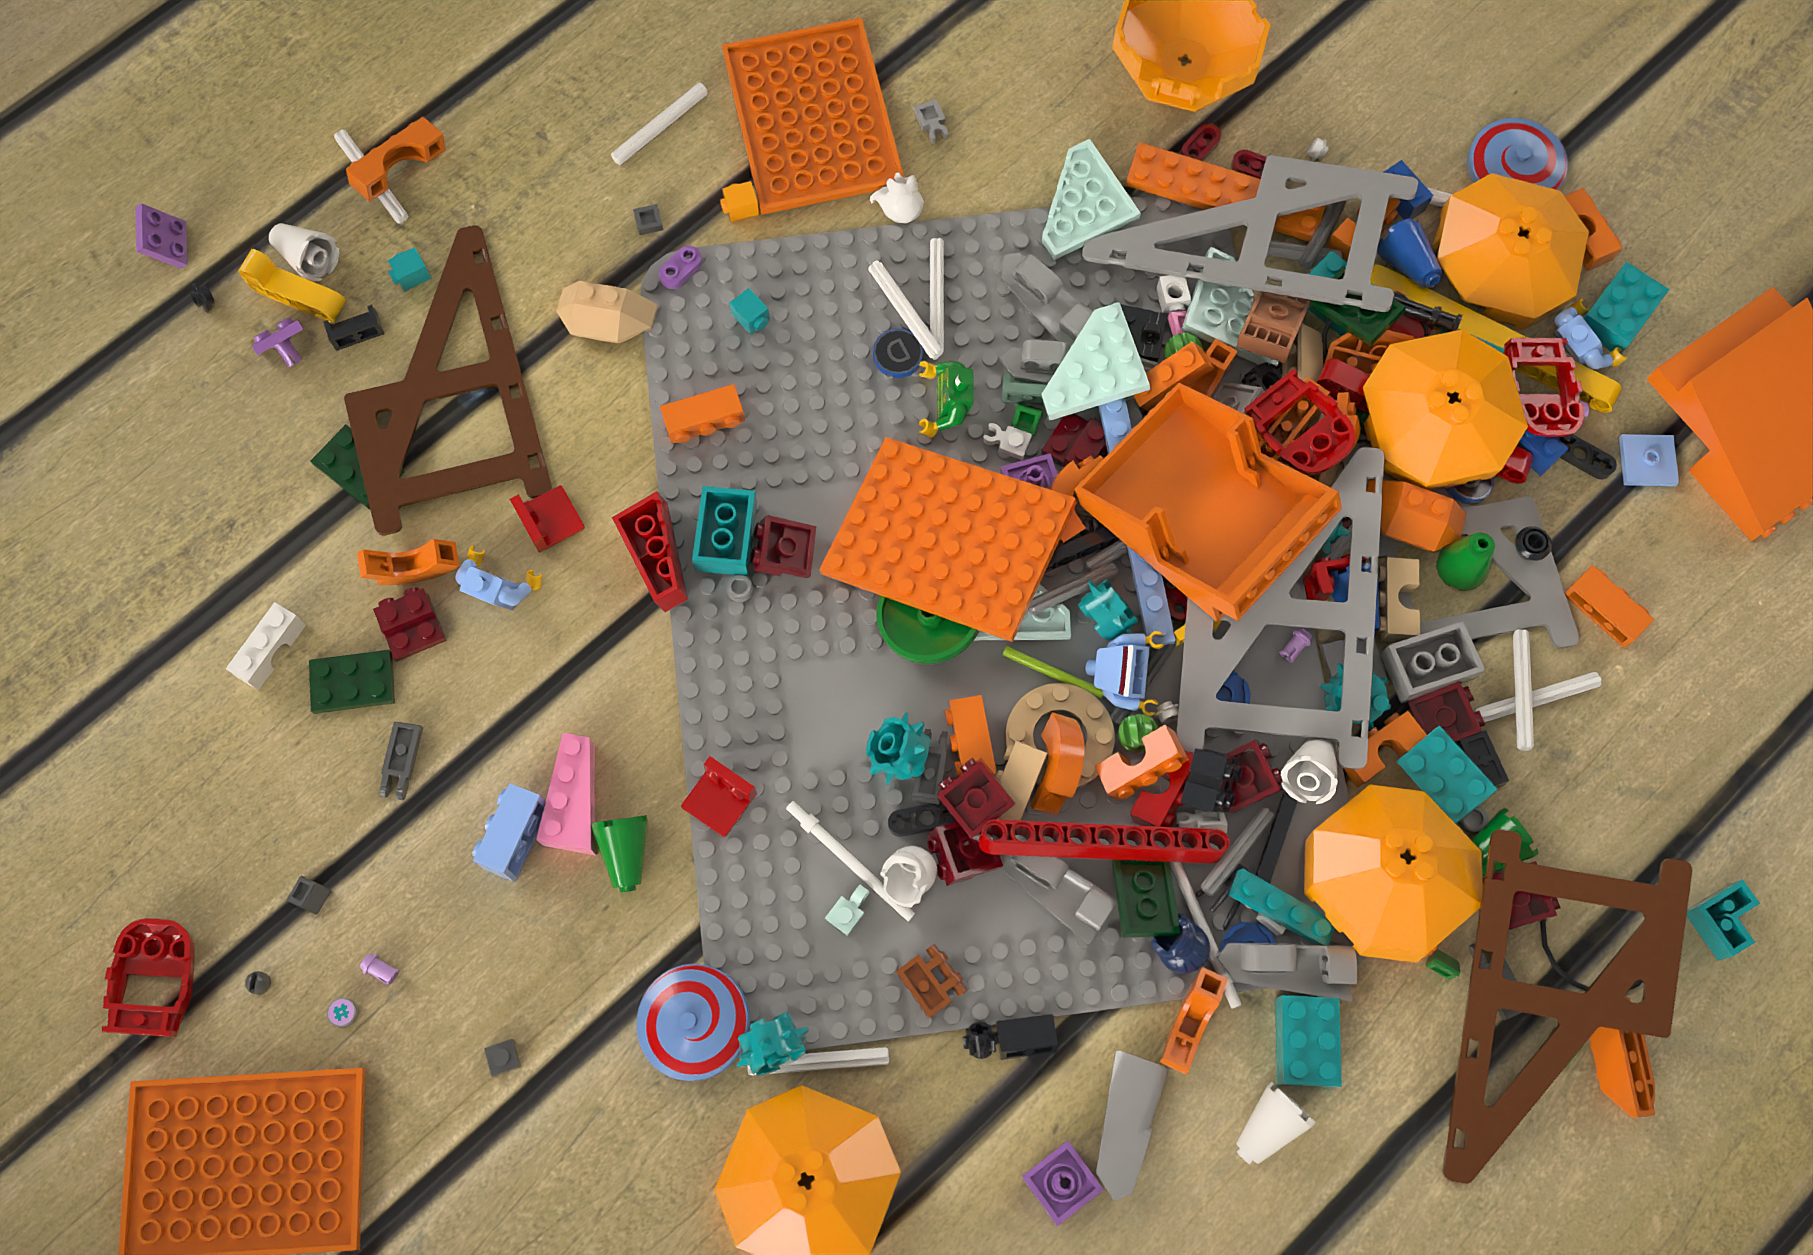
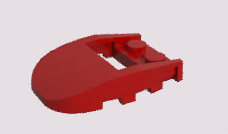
[1504,338,1584,437]
[1244,369,1355,475]
[102,918,195,1038]

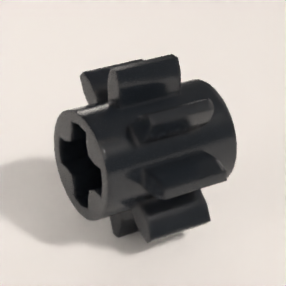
[962,1022,999,1059]

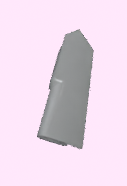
[1001,252,1093,347]
[1000,339,1071,384]
[997,835,1117,945]
[1217,943,1357,1002]
[1096,1050,1169,1200]

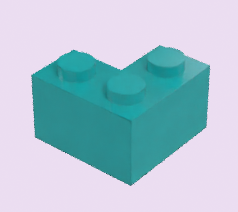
[1687,879,1760,961]

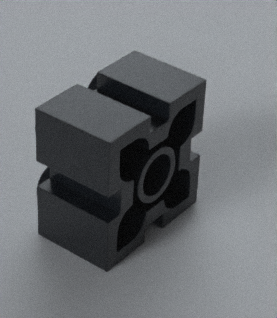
[1180,748,1243,812]

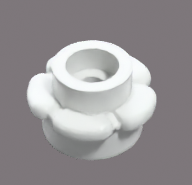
[1306,137,1329,161]
[1155,701,1179,725]

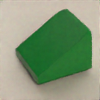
[1011,403,1043,436]
[1425,949,1460,980]

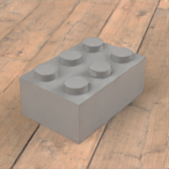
[1380,621,1485,703]

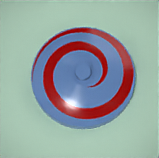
[1467,118,1568,190]
[636,964,750,1081]

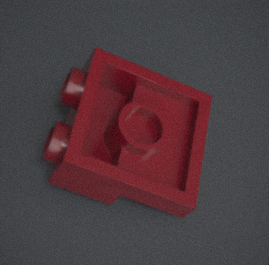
[1041,413,1108,469]
[750,515,817,579]
[373,587,447,662]
[1408,681,1486,743]
[1227,739,1284,814]
[936,758,1016,839]
[927,822,1003,886]
[1482,861,1561,930]

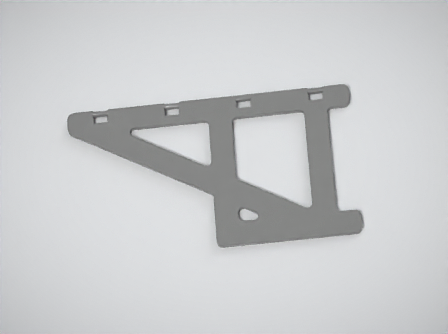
[1082,155,1418,312]
[1328,395,1579,649]
[1176,447,1384,770]

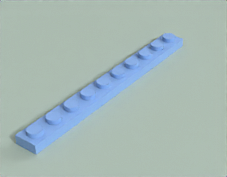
[1099,398,1175,647]

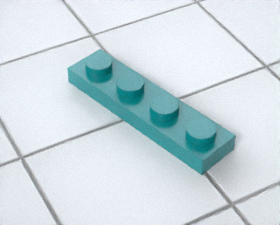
[1229,869,1335,946]

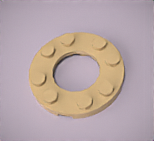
[1005,683,1115,789]

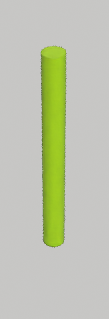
[1002,646,1103,699]

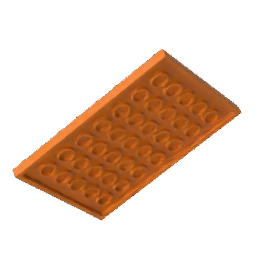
[722,17,904,215]
[819,437,1077,642]
[118,1068,366,1255]

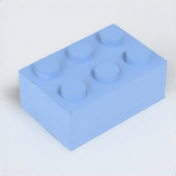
[473,783,546,882]

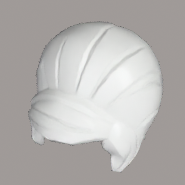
[870,172,924,224]
[880,846,937,908]

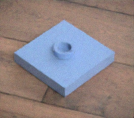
[1619,434,1679,486]

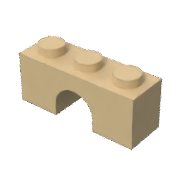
[1377,557,1420,642]

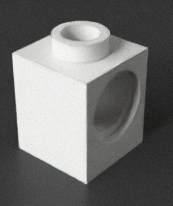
[1156,275,1191,315]

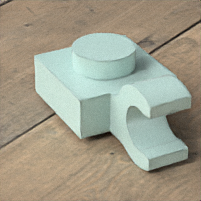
[825,885,869,936]

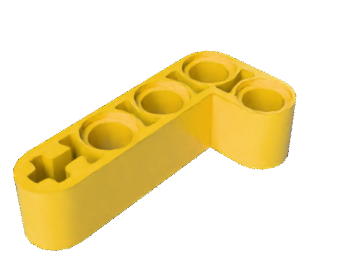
[238,249,346,323]

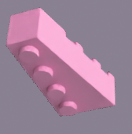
[536,733,596,855]

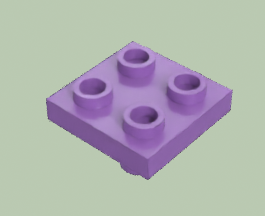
[135,203,187,269]
[252,317,303,367]
[1000,453,1057,489]
[1021,1141,1104,1226]

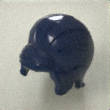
[1151,914,1210,974]

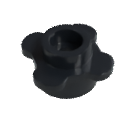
[191,283,215,312]

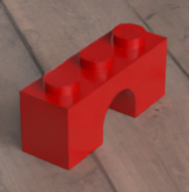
[1130,750,1194,827]

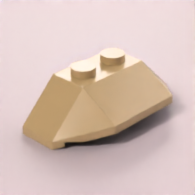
[556,281,658,343]

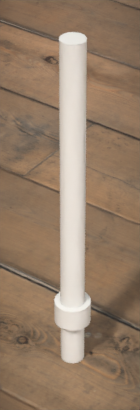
[786,801,916,922]
[1170,862,1242,1009]

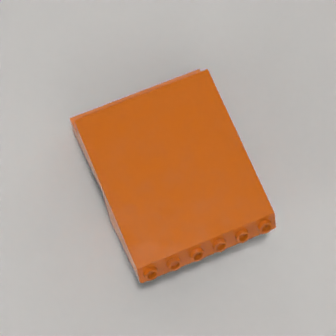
[1646,287,1813,542]
[1074,383,1342,622]

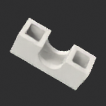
[226,602,306,691]

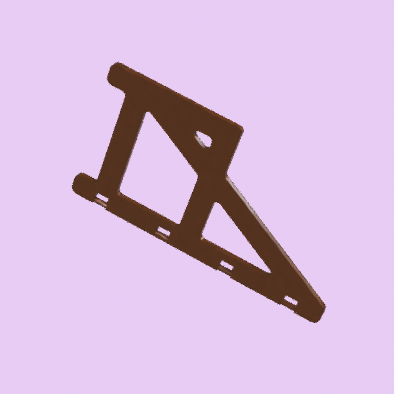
[344,225,552,536]
[1442,829,1693,1184]

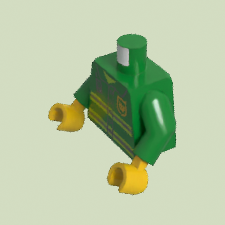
[919,361,974,438]

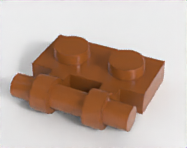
[896,944,968,1019]

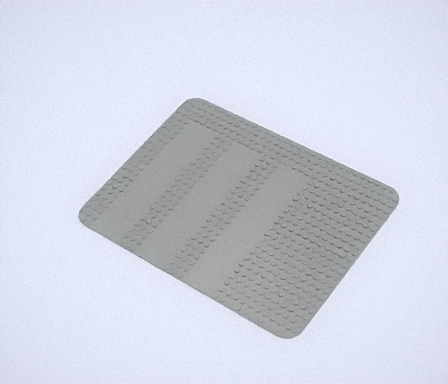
[640,195,1366,1050]

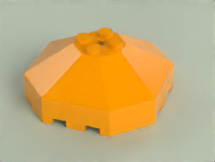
[1112,0,1271,112]
[1433,173,1589,330]
[1363,330,1528,491]
[1304,785,1483,963]
[714,1085,901,1255]

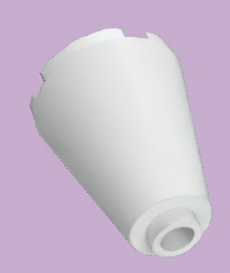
[269,223,340,282]
[1281,738,1338,804]
[1236,1081,1316,1164]

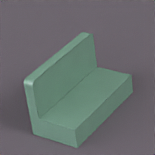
[1002,372,1047,405]

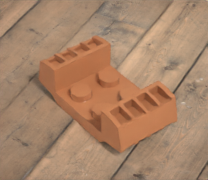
[1236,291,1310,364]

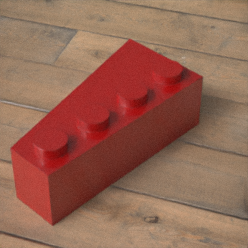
[612,491,688,612]

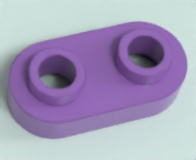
[659,246,702,289]

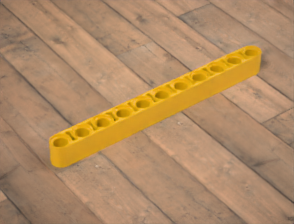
[1370,264,1622,413]

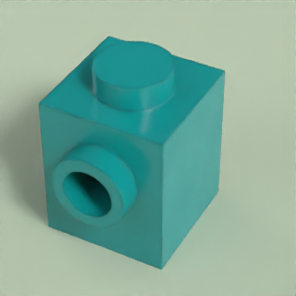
[387,247,432,292]
[729,288,770,335]

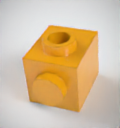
[720,181,759,222]

